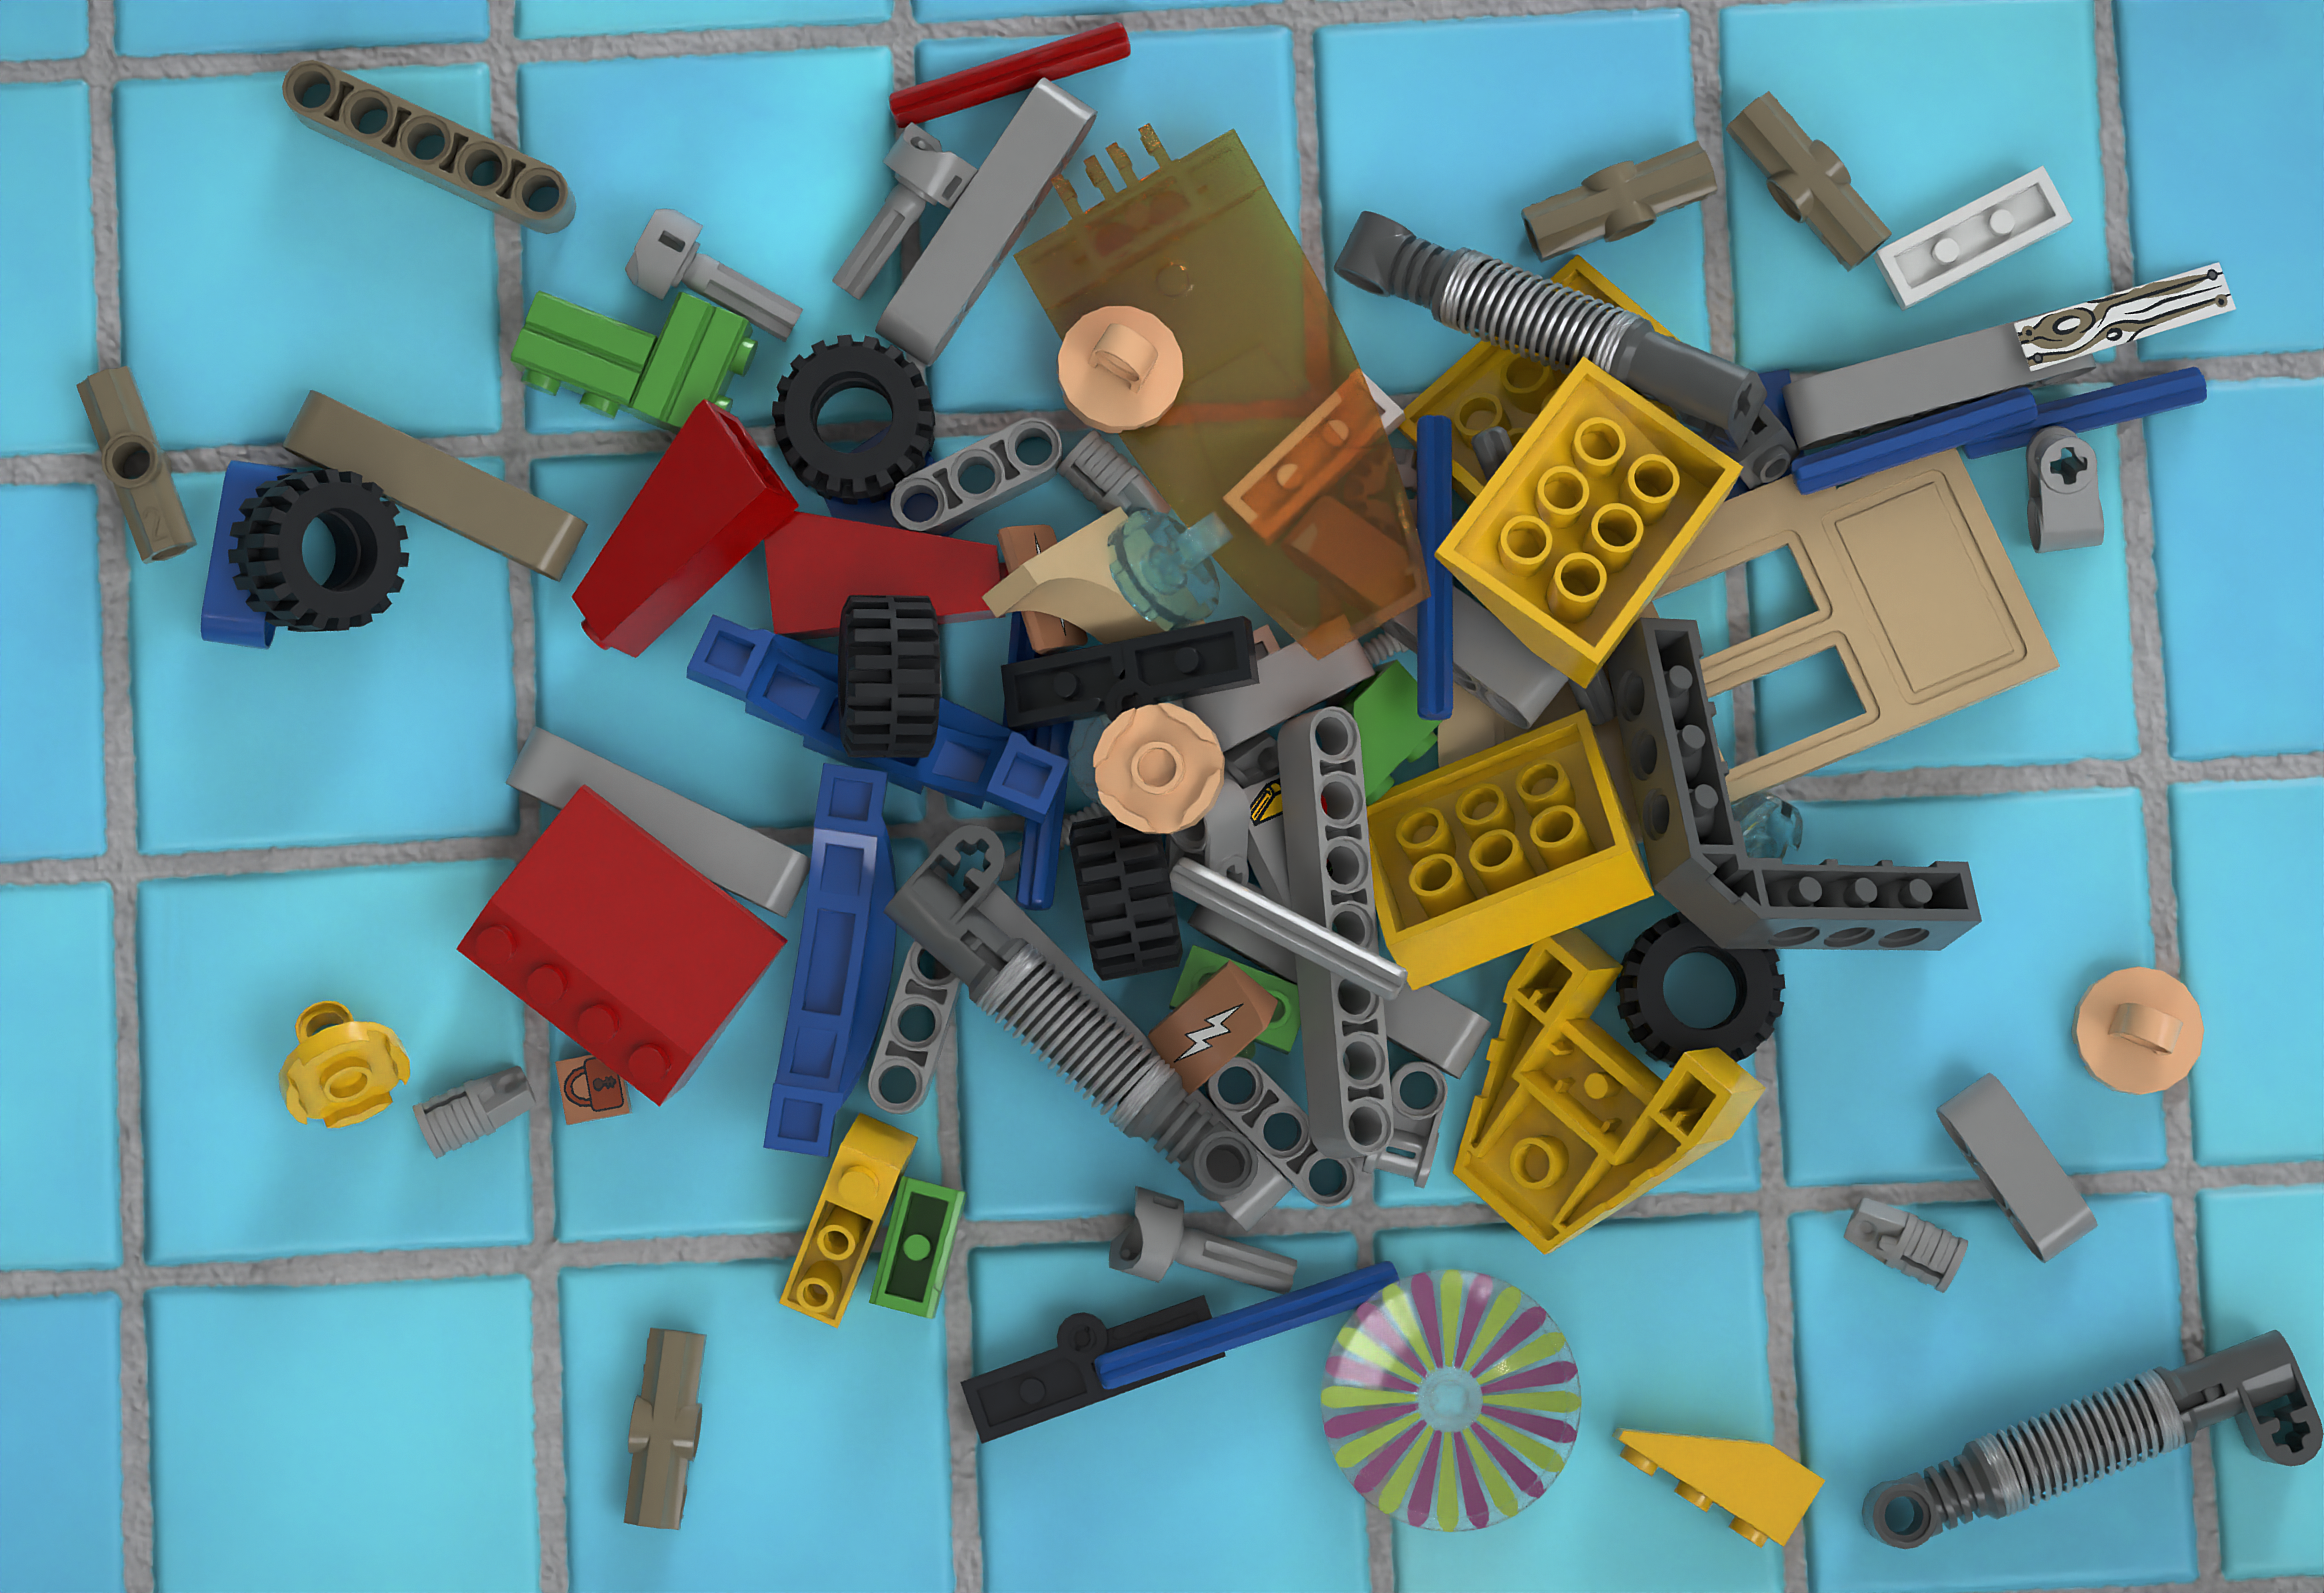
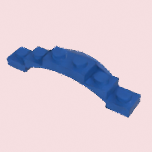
[686,614,1070,824]
[763,763,897,1158]

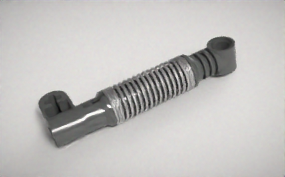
[1333,211,1767,453]
[883,824,1259,1202]
[1862,1330,2324,1549]

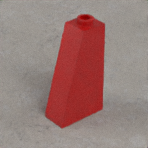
[571,399,799,658]
[764,511,1009,641]

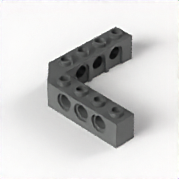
[1606,617,1982,951]

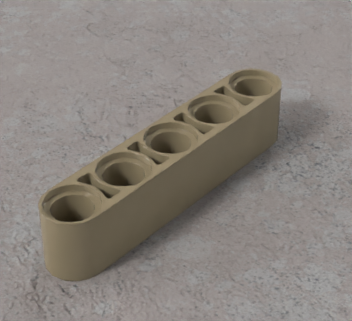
[282,60,576,234]
[282,390,588,582]

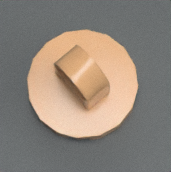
[1056,306,1183,433]
[1093,703,1225,834]
[2071,966,2204,1095]

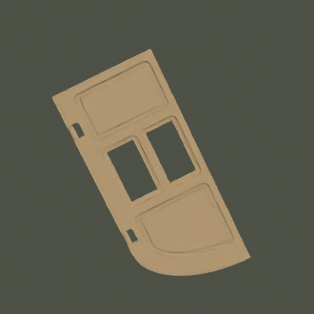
[1437,413,2060,844]

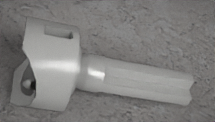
[832,122,978,300]
[625,209,803,342]
[1108,1186,1297,1295]

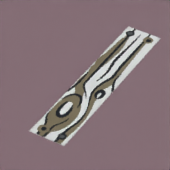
[2014,262,2236,371]

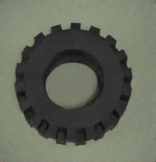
[772,334,936,505]
[228,469,409,632]
[838,595,940,758]
[1068,815,1183,981]
[1616,911,1785,1068]

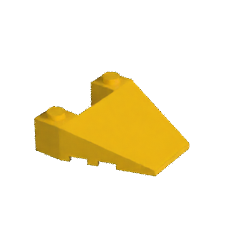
[1452,928,1766,1255]

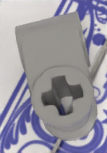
[2026,426,2104,553]
[1165,778,1251,887]
[1362,1061,1448,1189]

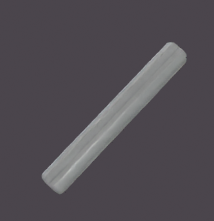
[1169,857,1408,1000]

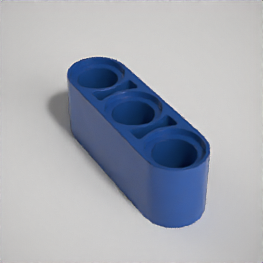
[201,460,297,650]

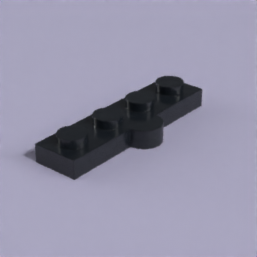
[1001,616,1260,732]
[960,1295,1226,1444]

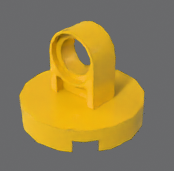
[279,1001,410,1128]

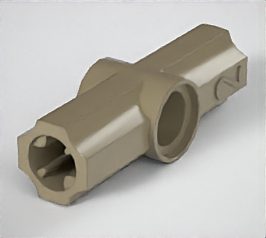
[1726,91,1892,272]
[1521,140,1718,262]
[76,366,197,564]
[624,1328,707,1530]

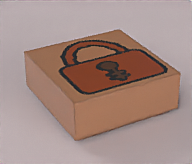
[555,1055,632,1125]

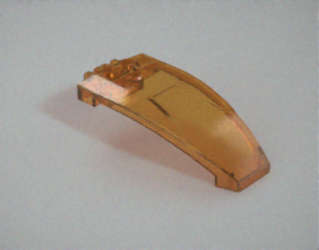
[1013,123,1432,661]

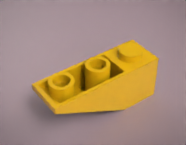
[779,1113,918,1328]
[1612,1428,1825,1548]

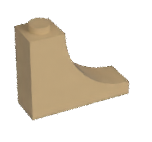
[982,506,1205,644]

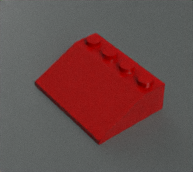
[456,784,788,1107]

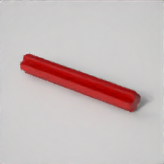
[889,22,1131,128]

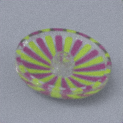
[1320,1269,1582,1532]

